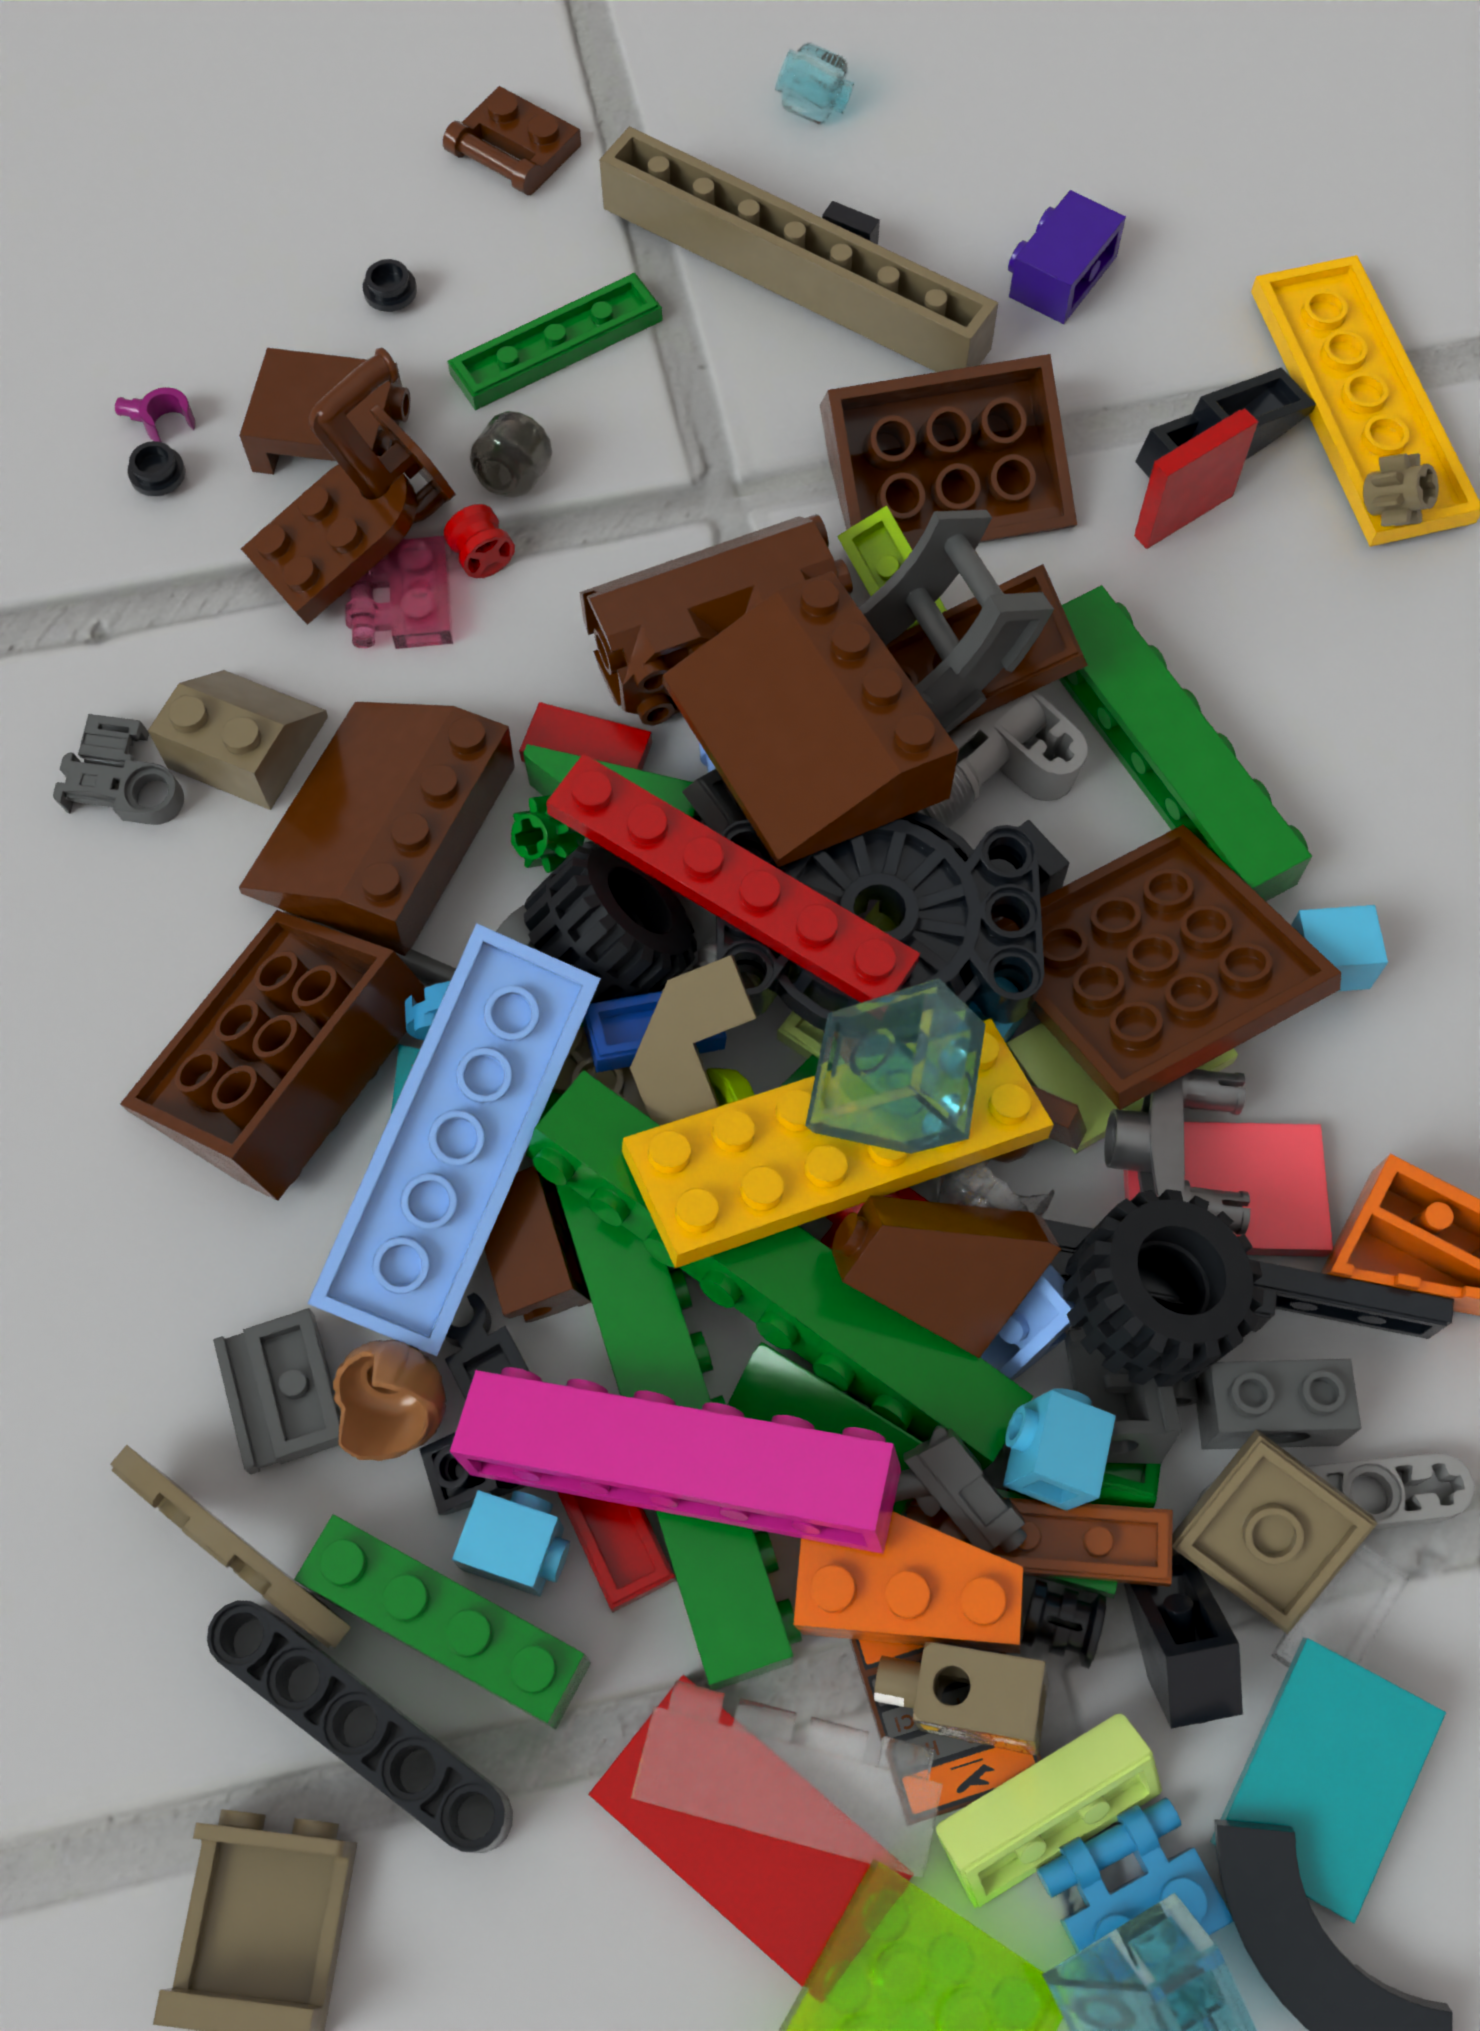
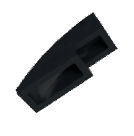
[1135,368,1316,478]

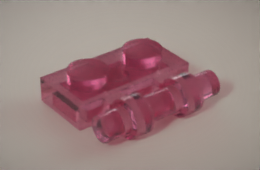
[345,536,453,649]

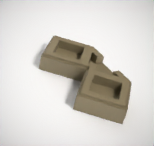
[630,955,757,1126]

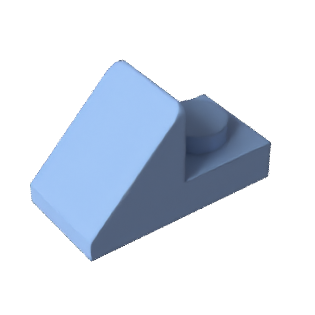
[980,1264,1075,1381]

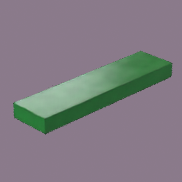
[447,272,663,410]

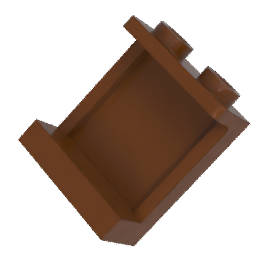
[239,348,411,475]

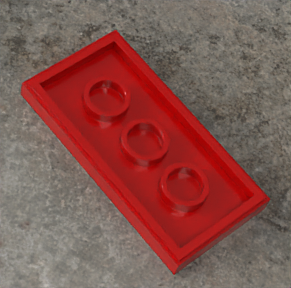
[588,1674,914,2003]

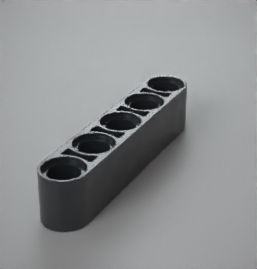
[207,1600,513,1853]

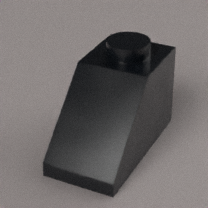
[1124,1554,1243,1729]

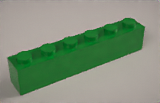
[1059,585,1312,901]

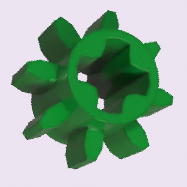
[511,795,585,873]

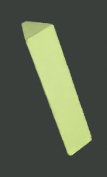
[936,1713,1162,1908]

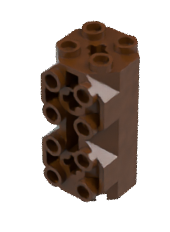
[580,514,853,726]

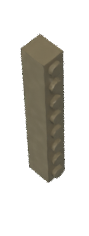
[599,126,998,372]

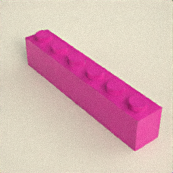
[450,1367,901,1554]

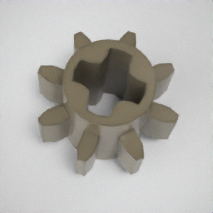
[1363,453,1439,527]

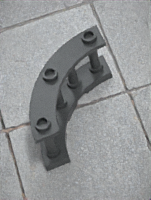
[859,510,1054,733]

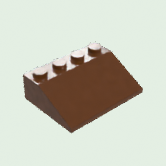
[820,354,1077,550]
[662,571,959,867]
[239,702,515,956]
[120,910,426,1201]

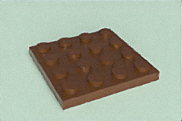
[994,824,1341,1110]

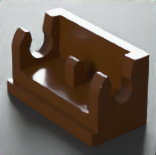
[484,1166,591,1323]

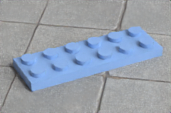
[308,923,601,1356]

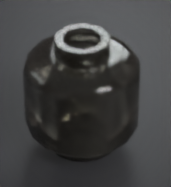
[469,411,553,498]

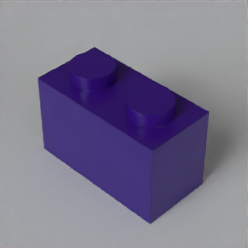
[1008,190,1126,325]

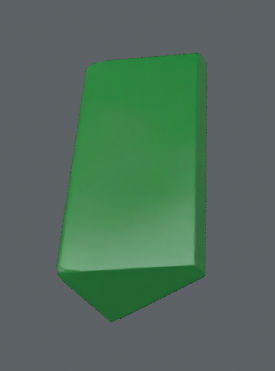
[727,1342,923,1515]

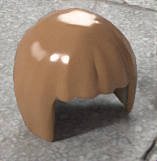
[333,1340,446,1461]

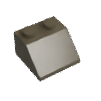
[148,670,328,810]

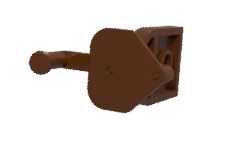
[241,347,456,625]

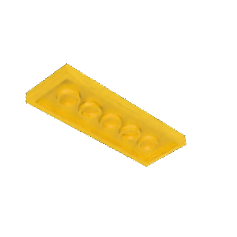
[1251,255,1480,547]
[622,1019,1054,1268]

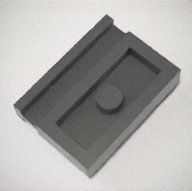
[213,1308,341,1474]

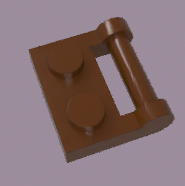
[443,86,581,196]

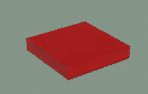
[1134,408,1258,549]

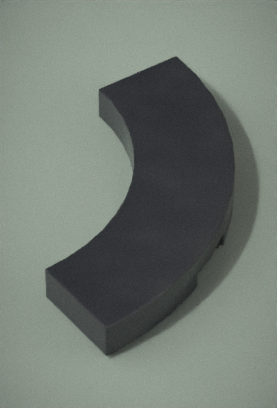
[1215,1819,1453,2031]

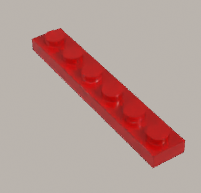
[546,753,921,1016]

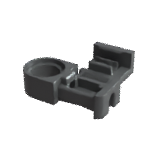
[53,714,184,825]

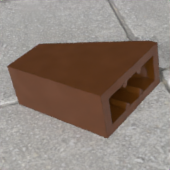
[831,1195,1061,1358]

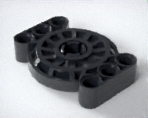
[715,812,1044,1044]

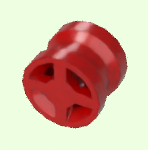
[444,504,515,578]

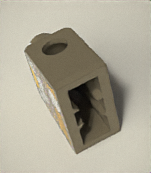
[874,1642,1049,1756]

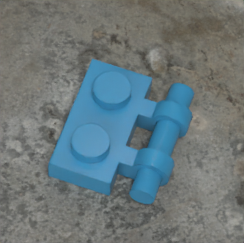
[1037,1797,1234,1996]

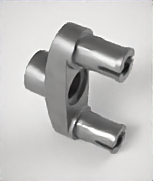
[1104,1069,1250,1235]

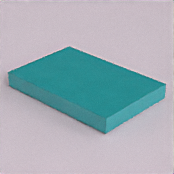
[1210,1637,1446,1924]

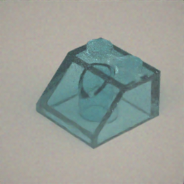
[805,978,985,1154]

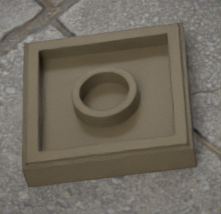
[1172,1429,1378,1634]

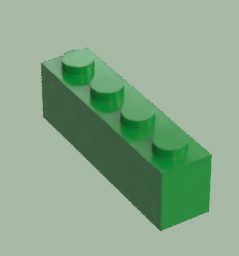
[294,1514,591,1730]

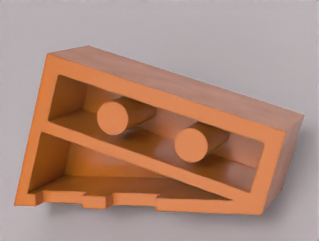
[1320,1153,1480,1316]
[794,1511,1023,1654]

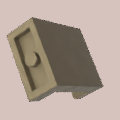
[153,1809,358,2031]

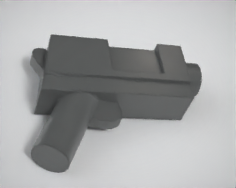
[895,1426,1027,1553]

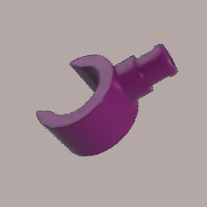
[115,387,195,442]

